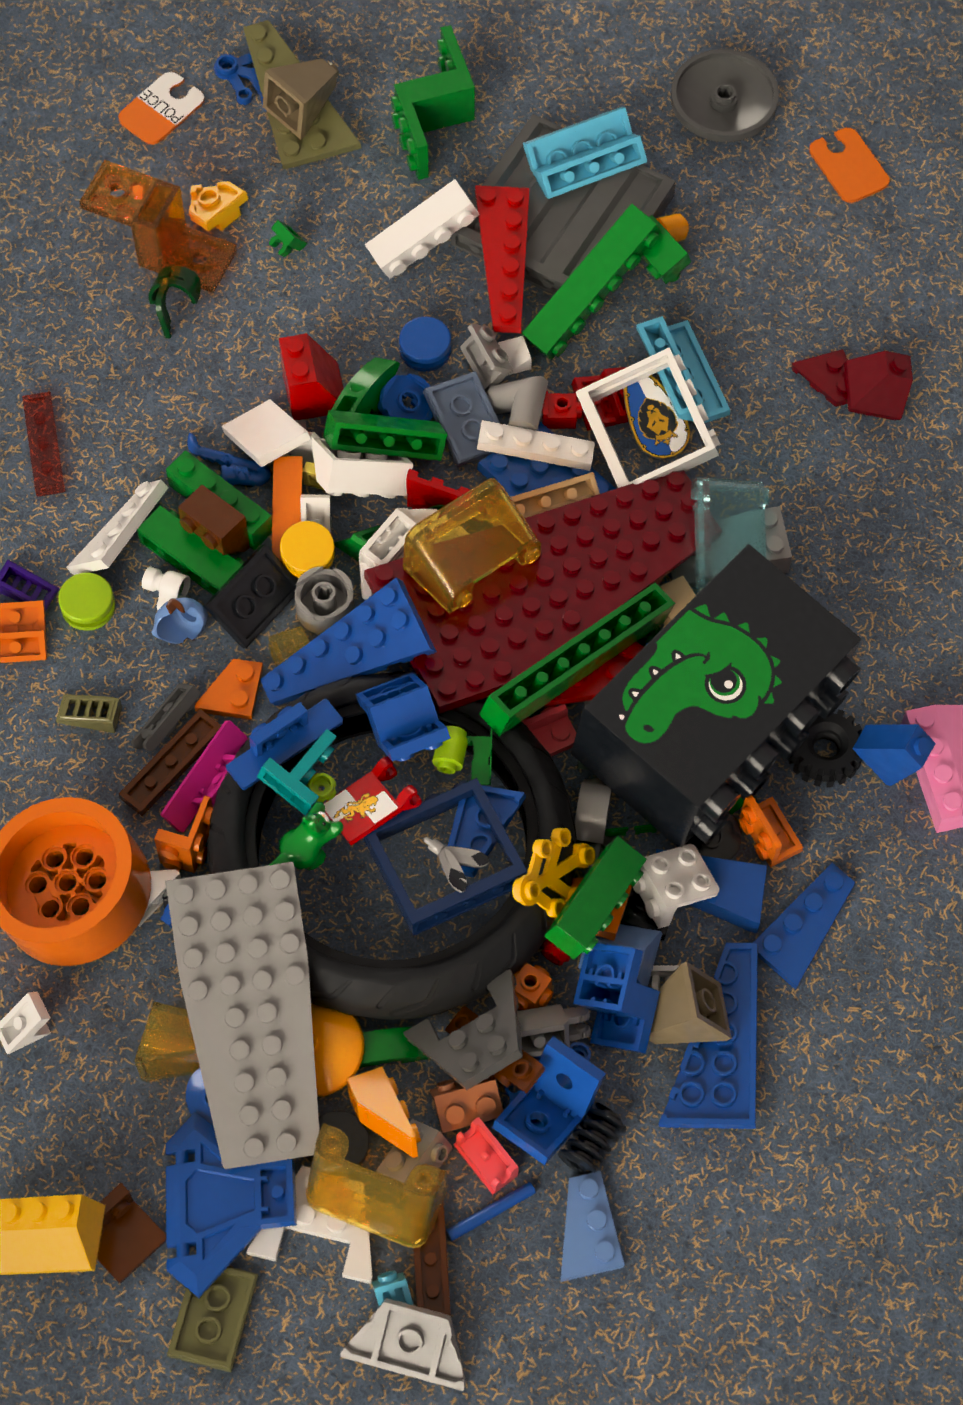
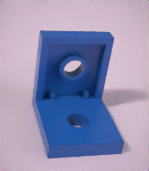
[492,1036,606,1166]

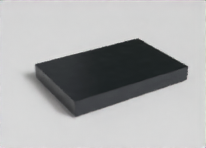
[204,544,298,649]

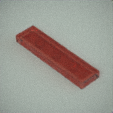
[22,392,65,497]

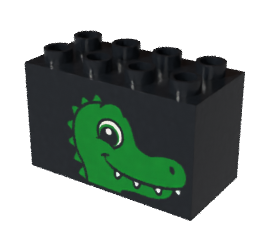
[571,543,862,848]

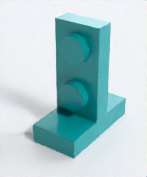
[257,729,337,816]

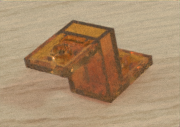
[79,159,237,293]

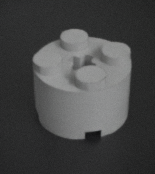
[294,566,355,636]

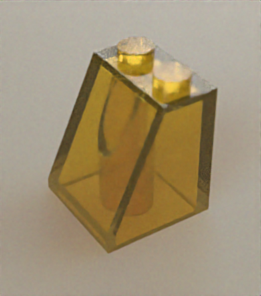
[134,1001,200,1082]

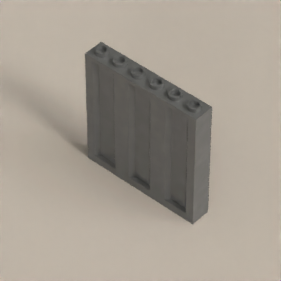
[451,114,676,315]

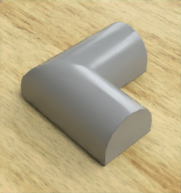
[487,376,548,430]

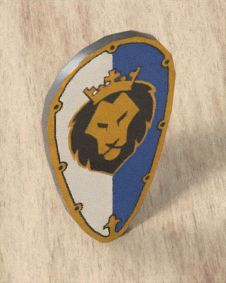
[623,375,690,460]

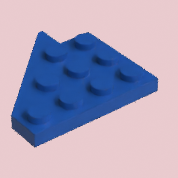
[477,421,616,500]

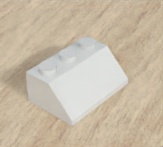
[312,438,413,498]

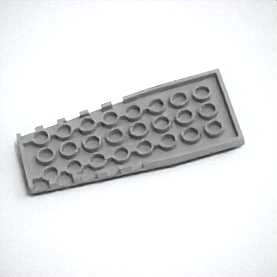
[165,862,321,1169]

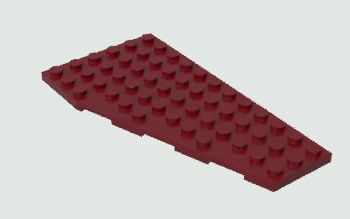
[364,470,723,714]

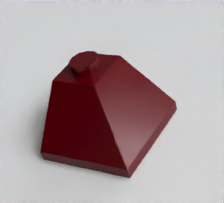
[844,351,913,420]

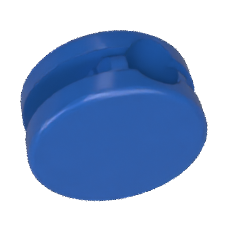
[399,317,451,372]

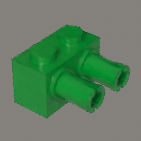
[641,214,691,284]

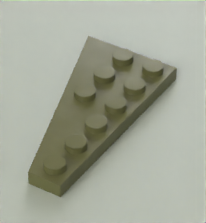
[243,20,361,170]

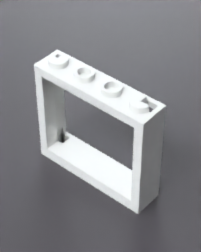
[576,347,721,488]

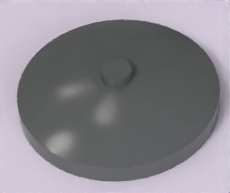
[671,49,779,142]

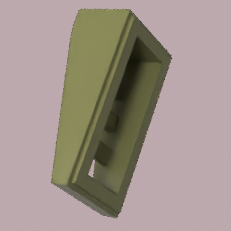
[56,694,122,733]

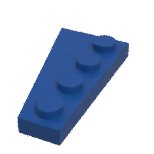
[753,863,856,990]

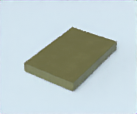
[167,1267,259,1373]

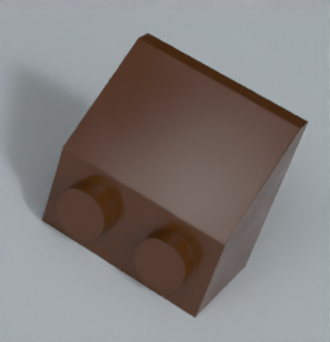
[178,485,250,555]

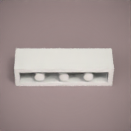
[365,179,480,279]

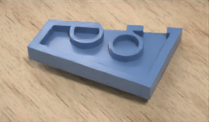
[560,1171,624,1282]

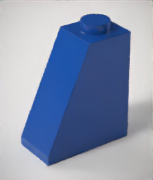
[852,724,936,786]

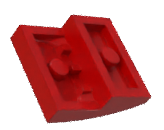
[571,367,628,431]

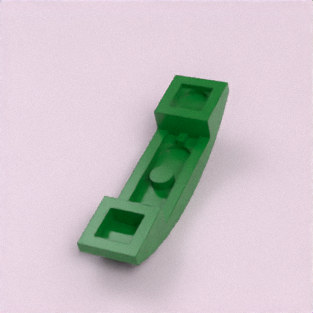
[359,1027,429,1068]

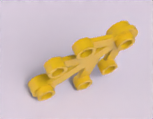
[512,828,596,918]

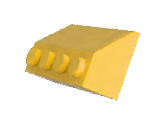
[0,1194,106,1275]

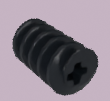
[558,1102,627,1174]

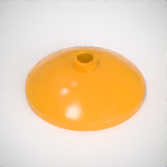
[311,1003,365,1097]

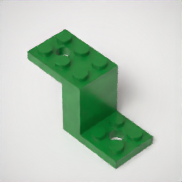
[391,25,475,180]

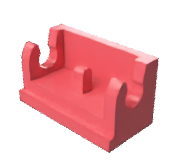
[453,1117,519,1195]

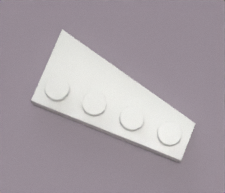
[66,480,168,575]

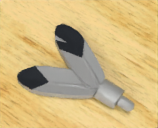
[423,837,490,892]

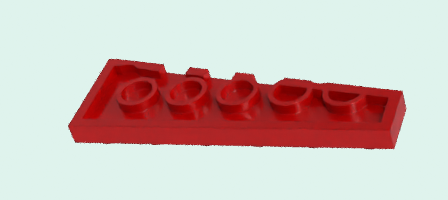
[475,185,530,333]

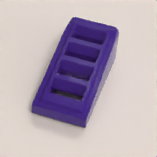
[0,559,59,612]

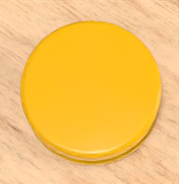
[280,521,335,578]

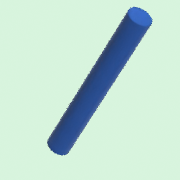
[445,1182,536,1242]

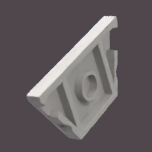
[340,1298,467,1391]

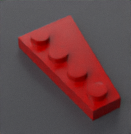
[406,469,501,524]

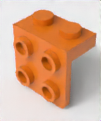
[154,795,213,873]
[739,795,804,868]

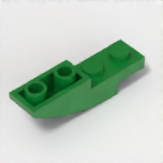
[331,357,400,414]

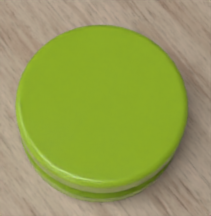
[58,572,115,631]

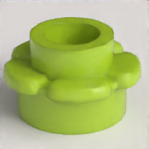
[306,773,336,803]

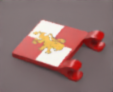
[323,757,422,846]

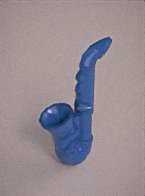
[187,433,271,487]

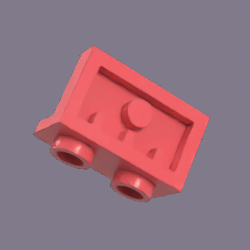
[522,704,576,756]

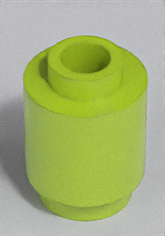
[432,726,468,774]

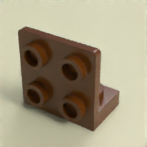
[97,1183,166,1283]

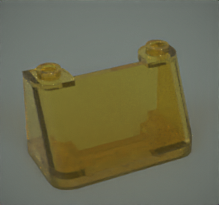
[403,478,541,614]
[306,1123,447,1248]

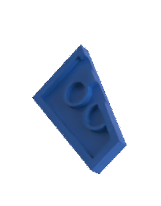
[442,785,526,878]

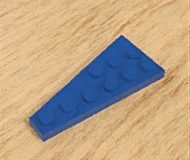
[659,943,758,1129]

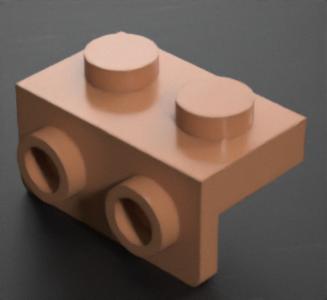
[430,1075,503,1133]

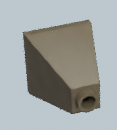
[263,58,339,139]
[649,961,732,1044]

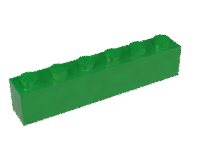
[521,203,661,360]

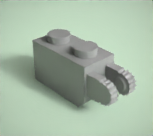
[517,1004,591,1057]

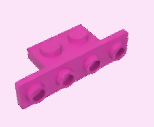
[160,720,248,832]

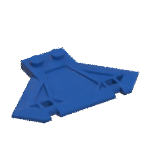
[166,1112,297,1298]

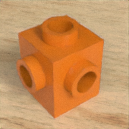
[514,963,554,1010]

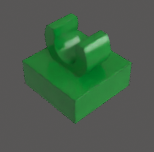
[269,220,307,257]

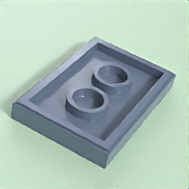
[423,371,500,467]

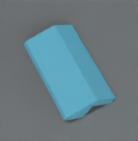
[523,107,648,199]
[636,316,730,423]

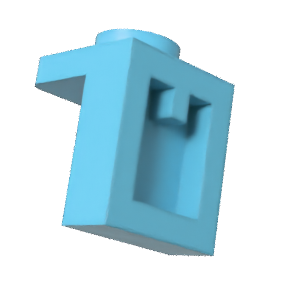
[372,1271,413,1306]

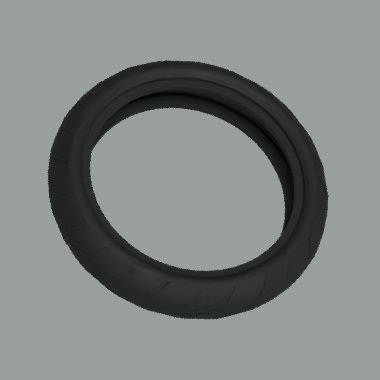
[207,672,577,1020]

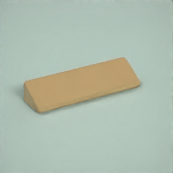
[483,472,600,528]

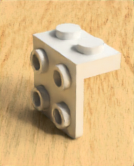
[633,844,719,929]

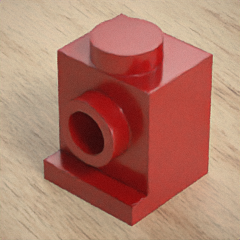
[542,390,582,429]

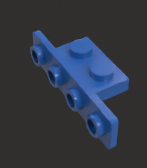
[226,699,343,790]

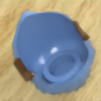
[151,597,209,644]

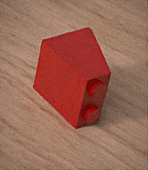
[279,333,344,420]

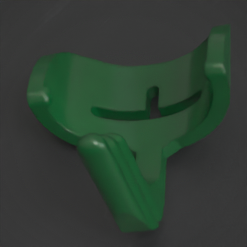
[148,266,201,339]

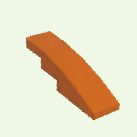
[272,456,303,562]

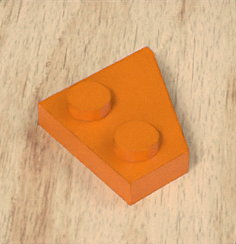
[195,658,263,720]

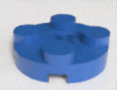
[378,374,433,421]

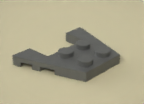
[403,969,523,1090]

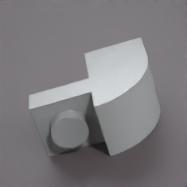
[575,778,613,844]

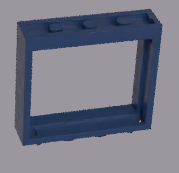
[364,778,528,936]

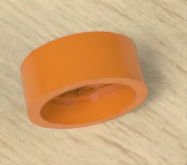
[0,797,151,966]

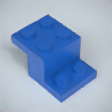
[356,672,451,762]
[573,943,660,1054]

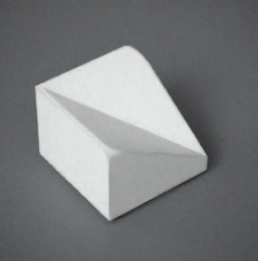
[498,336,532,376]

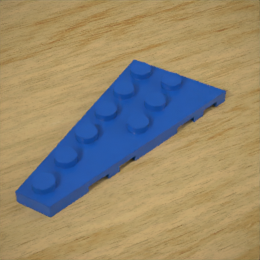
[260,578,437,706]

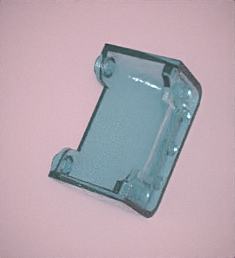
[690,477,770,595]

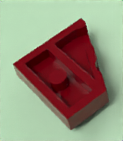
[791,349,848,407]

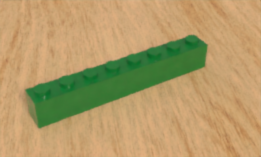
[479,583,675,736]

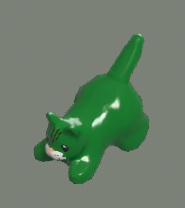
[269,802,343,870]

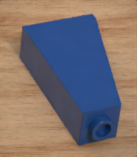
[656,849,767,933]

